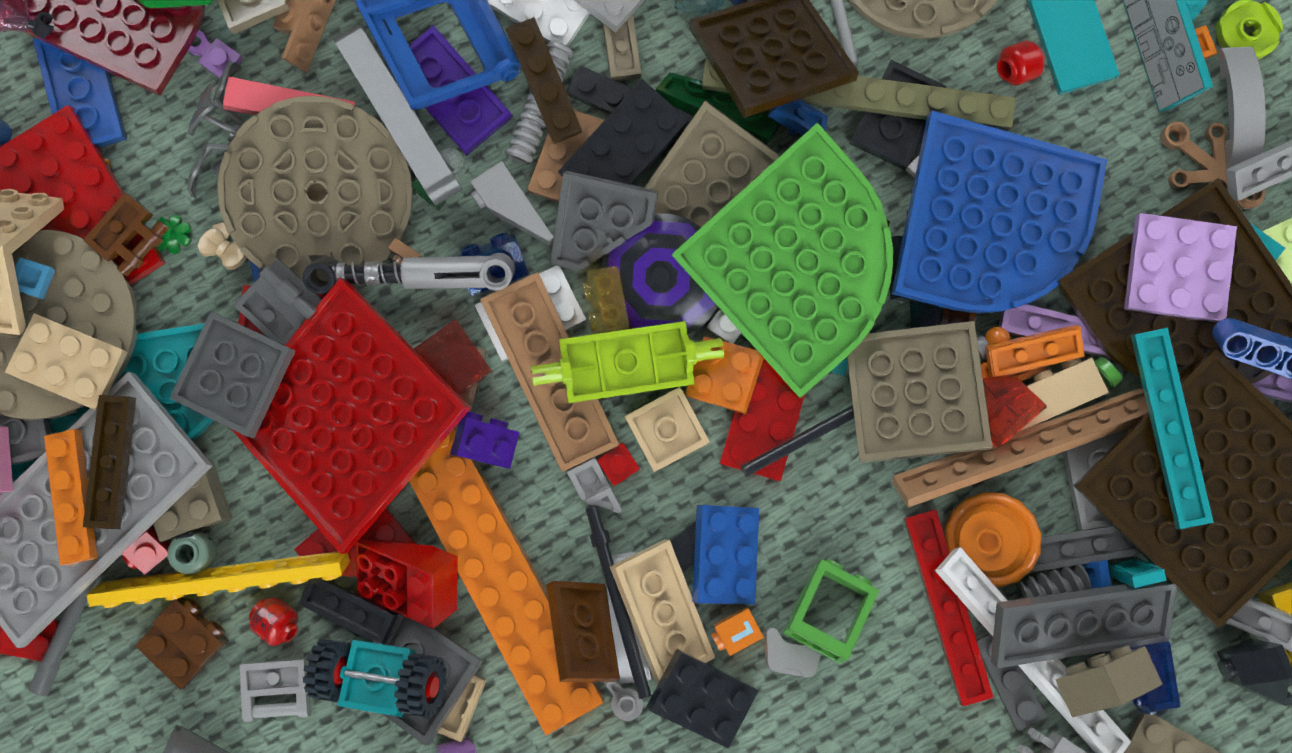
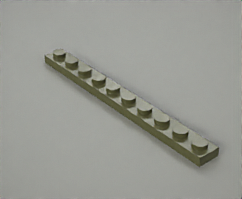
[702,57,1016,131]

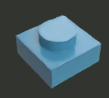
[15,257,55,300]

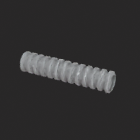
[506,42,573,164]

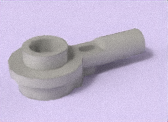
[603,680,643,721]

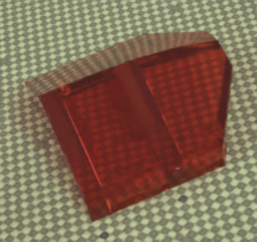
[983,376,1047,449]

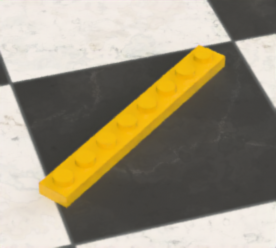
[86,552,350,608]

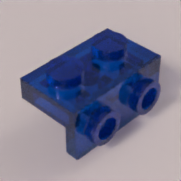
[1130,641,1181,715]

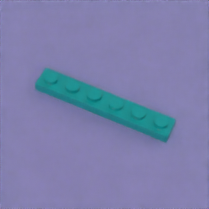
[1131,328,1214,529]

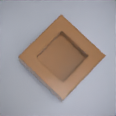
[388,238,422,264]

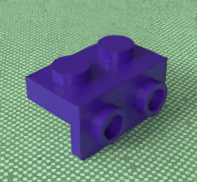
[450,412,520,469]

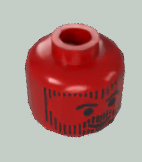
[249,597,299,646]

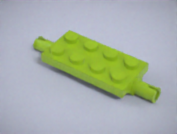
[530,321,724,403]

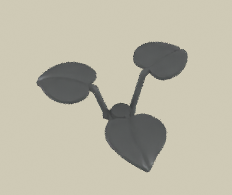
[188,61,245,199]

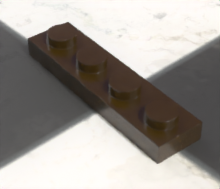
[505,17,582,144]
[83,395,136,530]

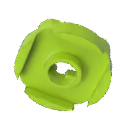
[1215,0,1283,60]

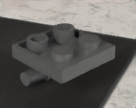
[233,259,322,345]

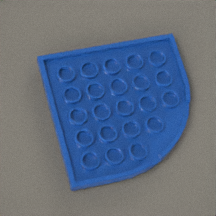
[891,111,1107,313]

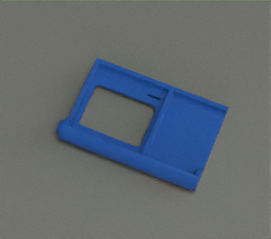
[354,0,521,110]

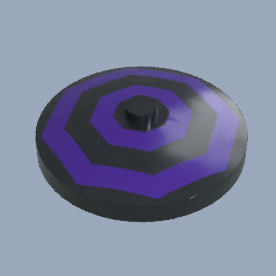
[600,214,718,334]

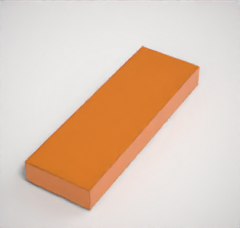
[984,324,1085,379]

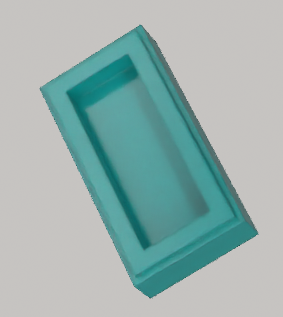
[1108,557,1167,588]

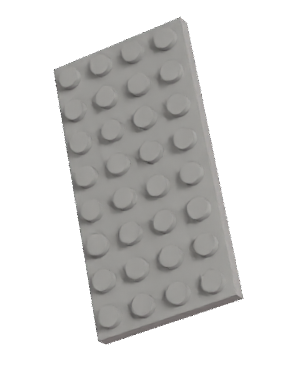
[0,372,213,648]

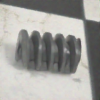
[1016,564,1092,599]

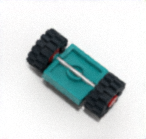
[303,639,447,718]

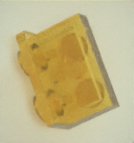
[583,266,629,334]

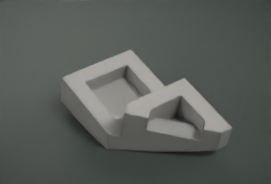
[566,457,622,513]

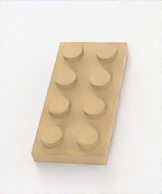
[610,539,715,686]

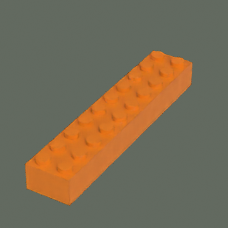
[409,425,605,736]

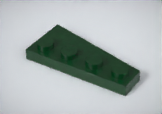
[656,72,782,145]

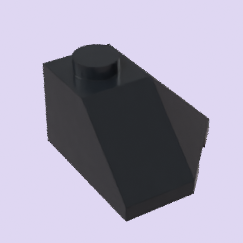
[1217,638,1292,706]

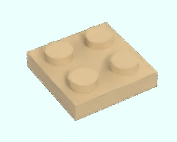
[624,387,710,472]

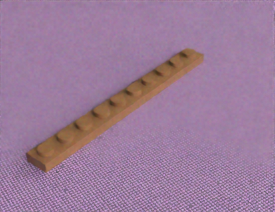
[892,387,1148,508]

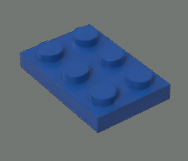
[692,505,759,604]

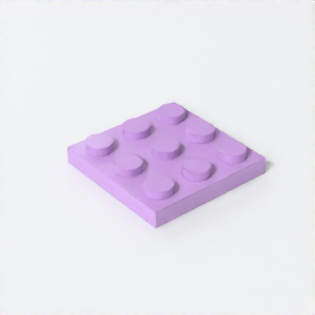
[1124,213,1237,323]

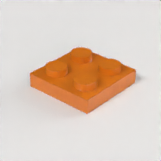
[685,336,764,414]

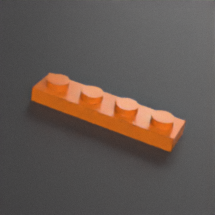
[44,429,98,565]

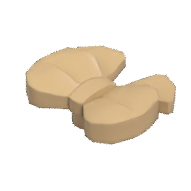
[197,222,247,270]

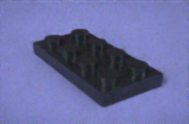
[558,79,689,185]

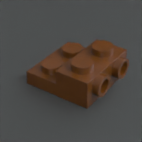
[135,597,229,690]

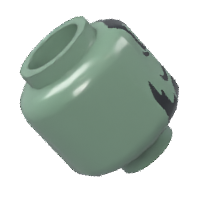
[167,532,217,574]

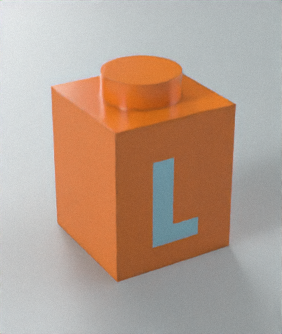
[711,606,764,656]

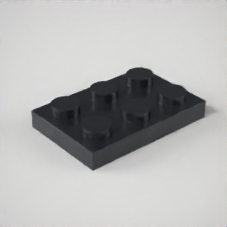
[849,60,947,170]
[646,649,759,749]

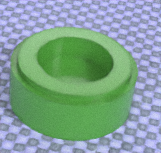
[1094,356,1123,387]

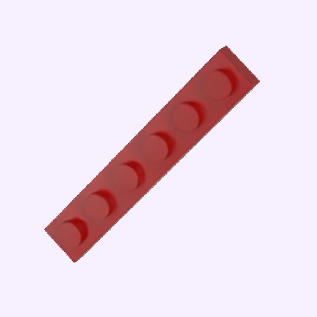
[903,509,994,707]

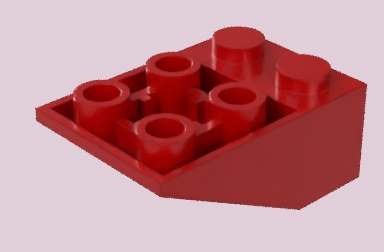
[356,539,458,629]

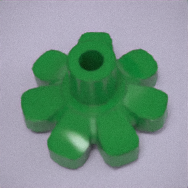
[156,215,192,254]

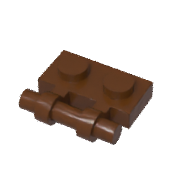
[83,192,169,276]

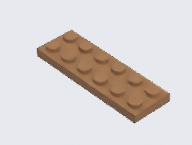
[480,272,619,472]

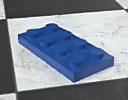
[33,38,127,148]

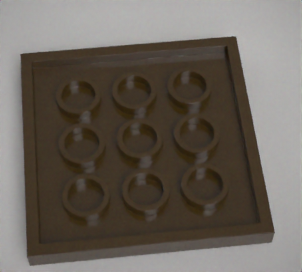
[689,0,859,117]

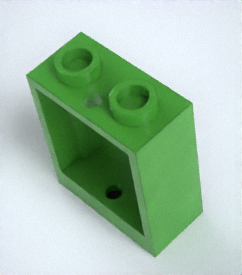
[782,559,879,664]

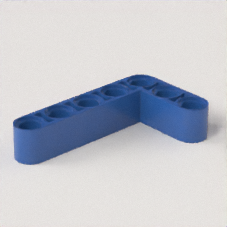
[1212,318,1292,379]

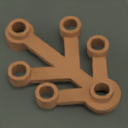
[1160,122,1265,209]

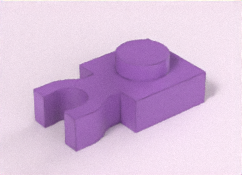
[188,30,244,78]

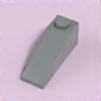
[470,161,554,247]

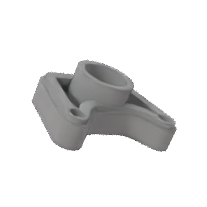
[764,628,821,677]

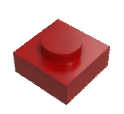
[597,443,640,486]

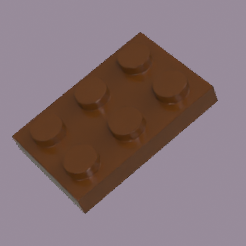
[546,580,620,682]

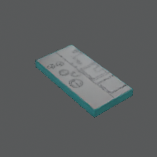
[1123,0,1213,112]

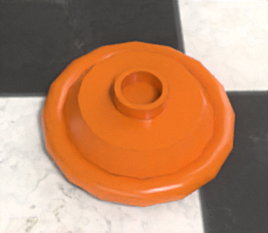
[944,492,1041,588]

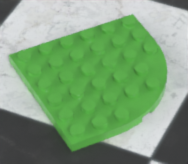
[672,122,893,398]

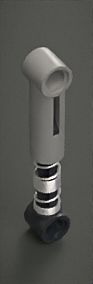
[302,253,515,294]

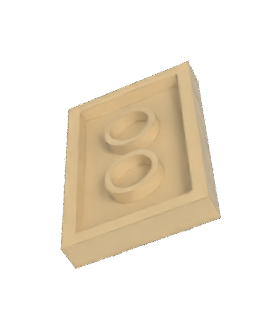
[4,313,128,410]

